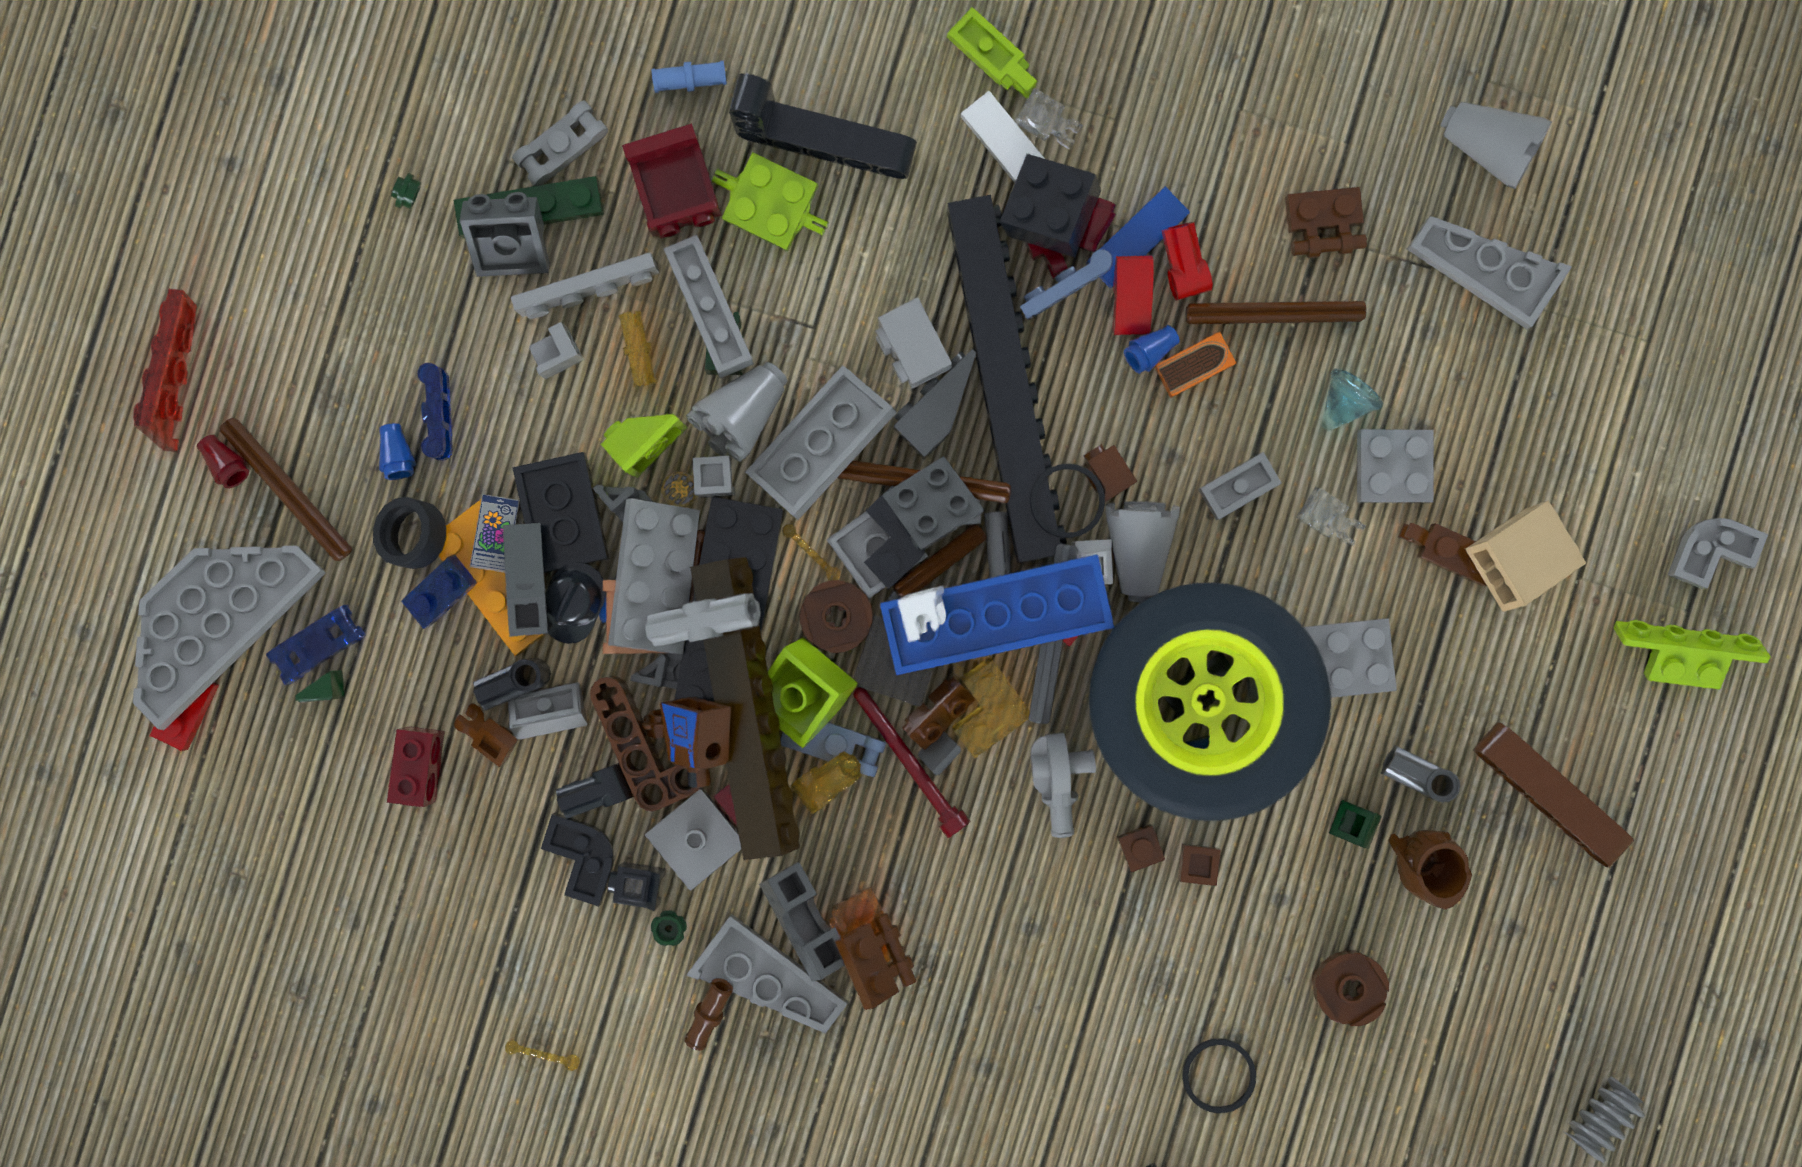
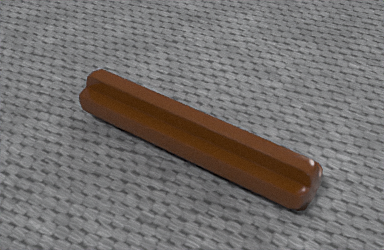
[893,524,987,598]

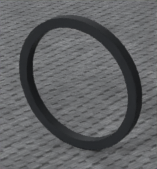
[1030,464,1105,538]
[1182,1039,1256,1113]

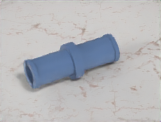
[651,61,727,93]

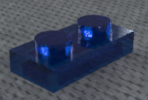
[401,555,477,629]

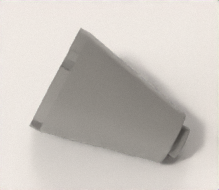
[1440,102,1552,189]
[1105,501,1180,602]

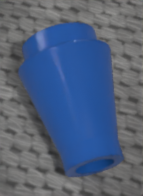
[1124,325,1180,373]
[379,423,416,480]

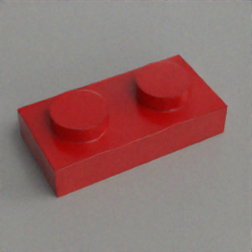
[149,682,219,751]

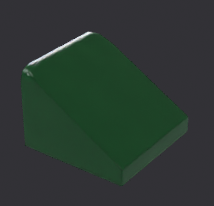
[295,670,344,702]
[1329,800,1382,849]

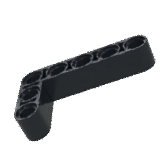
[729,73,917,179]

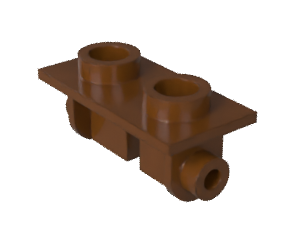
[902,676,976,750]

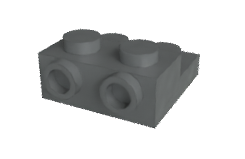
[460,192,550,277]

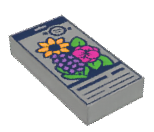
[470,494,519,573]

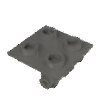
[882,456,984,551]

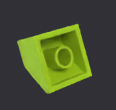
[768,637,858,748]

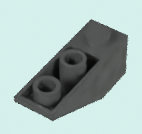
[894,349,976,460]
[503,523,548,637]

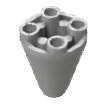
[686,362,788,462]

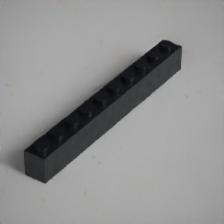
[947,195,1067,563]

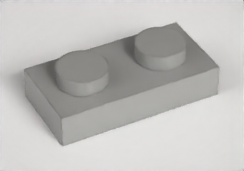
[1198,452,1282,520]

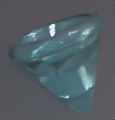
[1322,368,1383,431]

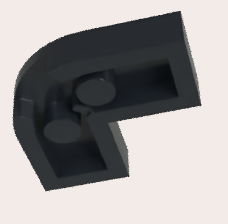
[864,485,925,589]
[541,813,614,907]

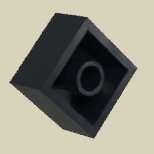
[1000,154,1101,257]

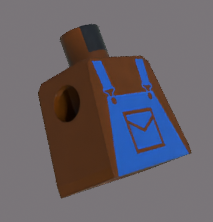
[660,697,731,787]

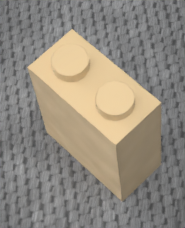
[1465,500,1586,612]

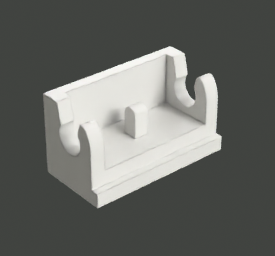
[898,585,946,642]

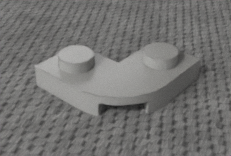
[1668,518,1768,589]

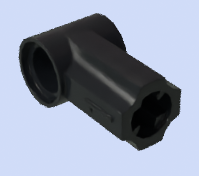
[473,658,551,711]
[556,763,634,819]

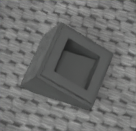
[918,731,961,776]

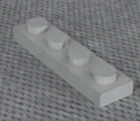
[663,235,754,378]
[511,252,660,319]

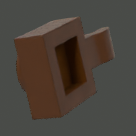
[453,703,518,768]

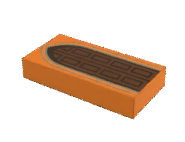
[1154,332,1237,398]

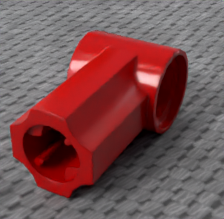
[1161,222,1213,301]

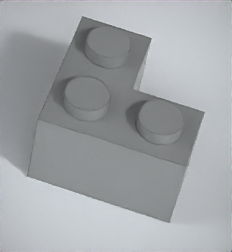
[875,297,952,389]

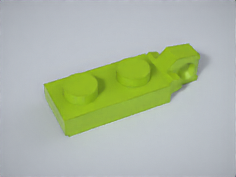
[947,7,1037,98]

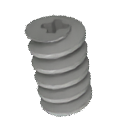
[1563,1076,1645,1163]

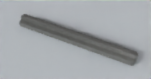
[1029,544,1078,724]

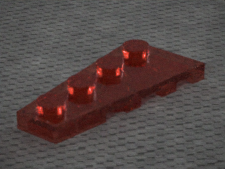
[133,288,197,452]

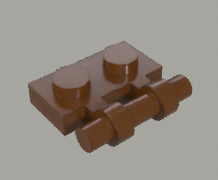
[1285,187,1367,258]
[835,913,917,1010]

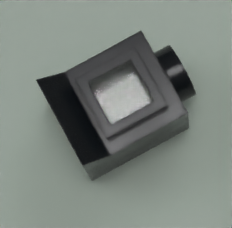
[608,862,666,911]

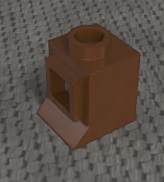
[1084,444,1138,502]

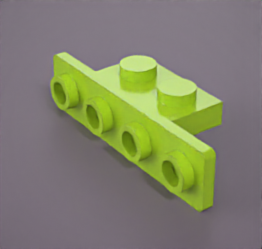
[1614,620,1771,690]

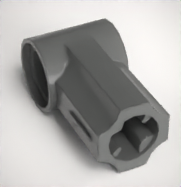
[1381,745,1460,803]

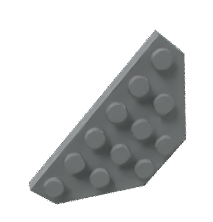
[133,545,326,730]

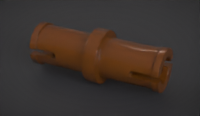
[684,978,733,1051]

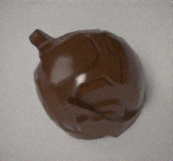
[1388,830,1472,909]

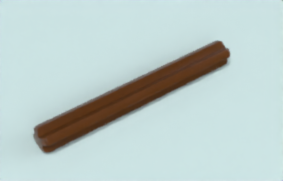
[1185,301,1367,324]
[219,418,352,561]
[837,460,1011,503]

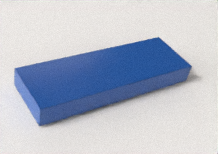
[1086,186,1190,289]

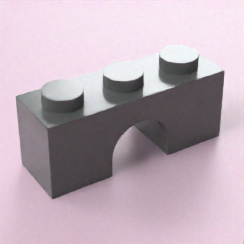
[759,862,845,981]

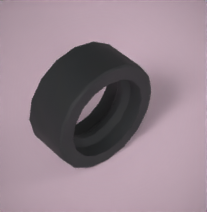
[373,497,446,569]

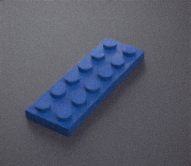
[880,554,1114,675]

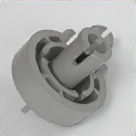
[1030,733,1096,838]

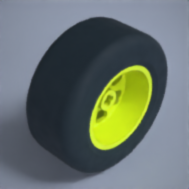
[1089,582,1331,821]

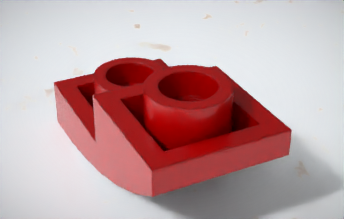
[1112,256,1154,335]

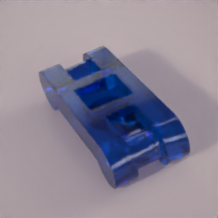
[417,363,453,461]
[266,604,366,686]

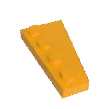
[438,499,545,656]

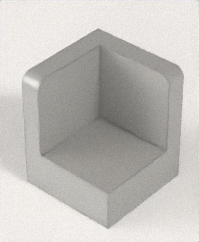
[529,322,584,379]
[693,456,735,498]

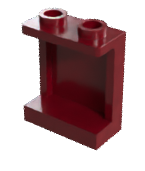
[622,123,722,238]

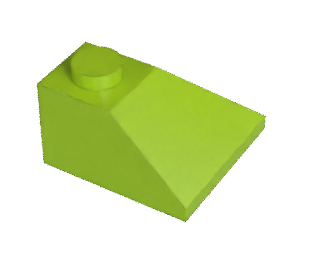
[601,414,688,478]

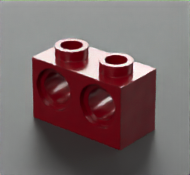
[387,726,445,807]

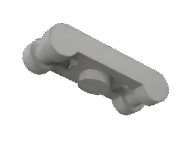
[512,100,608,186]

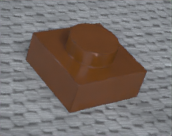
[1117,824,1165,873]
[1178,844,1221,886]

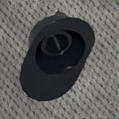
[545,562,606,644]

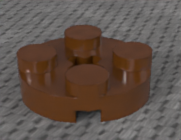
[800,580,873,653]
[1312,950,1389,1026]

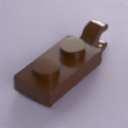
[1398,523,1487,586]

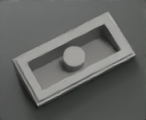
[508,682,587,740]

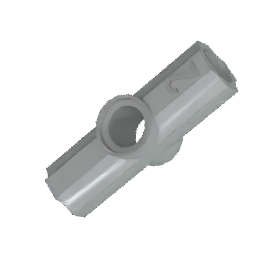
[645,594,761,647]

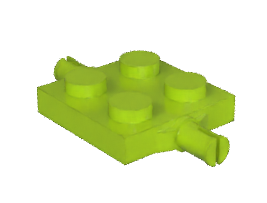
[712,152,829,251]

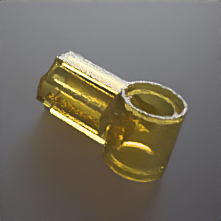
[790,751,862,815]

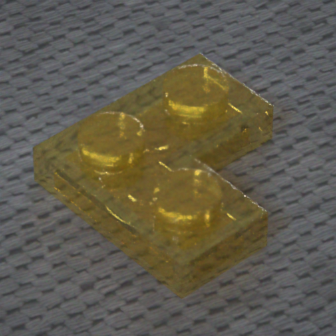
[952,657,1030,759]

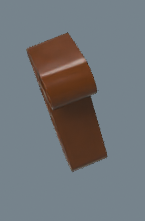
[590,676,701,811]

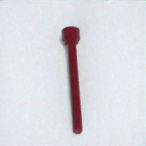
[853,687,971,838]

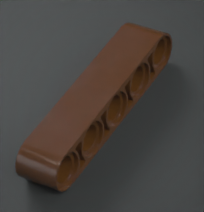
[1473,722,1634,868]

